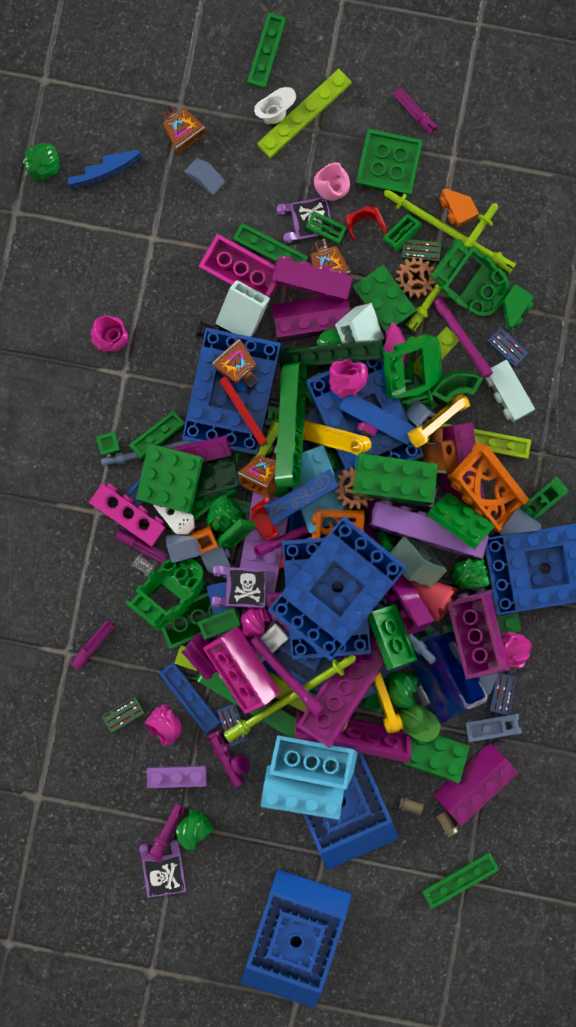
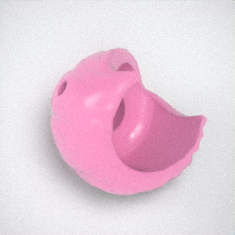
[314,162,350,201]

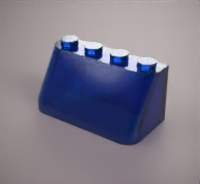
[411,632,488,724]

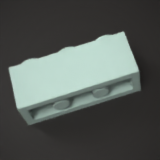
[485,360,535,423]

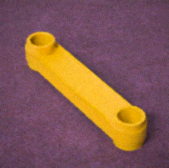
[408,393,470,448]
[303,420,371,455]
[374,672,403,734]

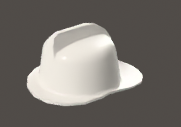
[254,87,296,125]

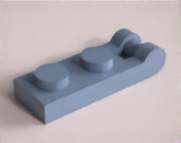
[465,714,522,742]

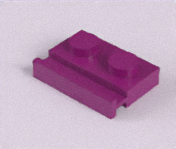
[181,632,217,680]

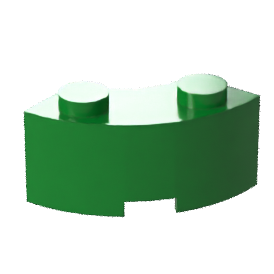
[430,370,483,403]

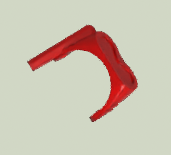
[345,206,388,241]
[251,497,279,540]

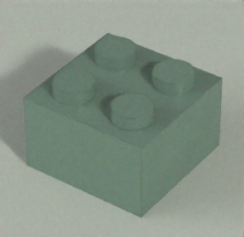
[390,536,447,587]

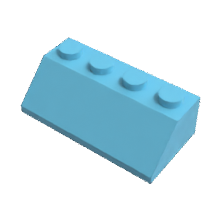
[292,445,349,534]
[269,735,358,790]
[261,765,344,820]

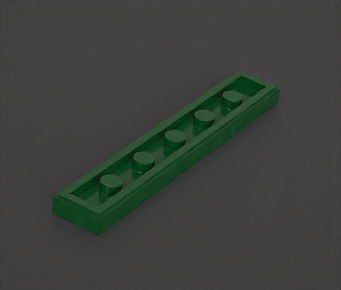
[279,338,384,369]

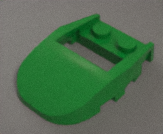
[429,239,509,316]
[383,334,442,399]
[125,558,205,631]

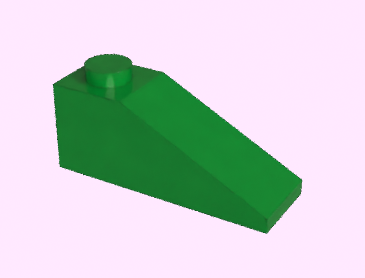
[519,476,569,520]

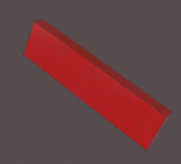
[220,376,268,448]

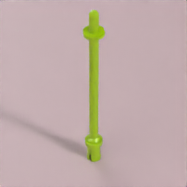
[384,190,516,274]
[405,203,498,331]
[224,655,356,742]

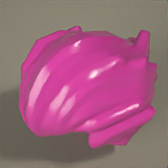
[91,316,128,352]
[329,360,368,398]
[239,607,273,642]
[501,632,532,669]
[145,704,182,746]

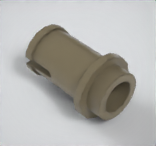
[398,797,424,815]
[436,811,458,837]

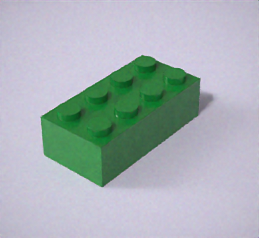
[352,453,438,506]

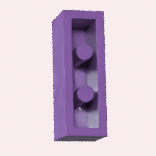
[147,765,207,788]

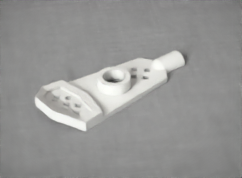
[153,504,195,535]

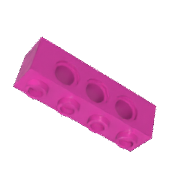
[89,483,167,546]

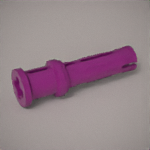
[206,729,245,788]
[146,803,186,863]

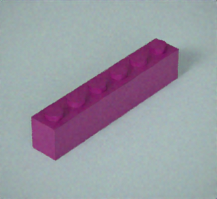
[363,526,435,636]

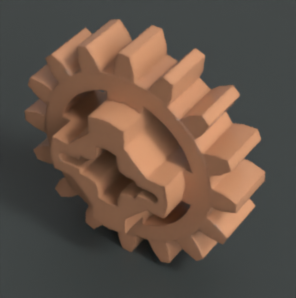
[395,257,436,299]
[333,467,373,510]

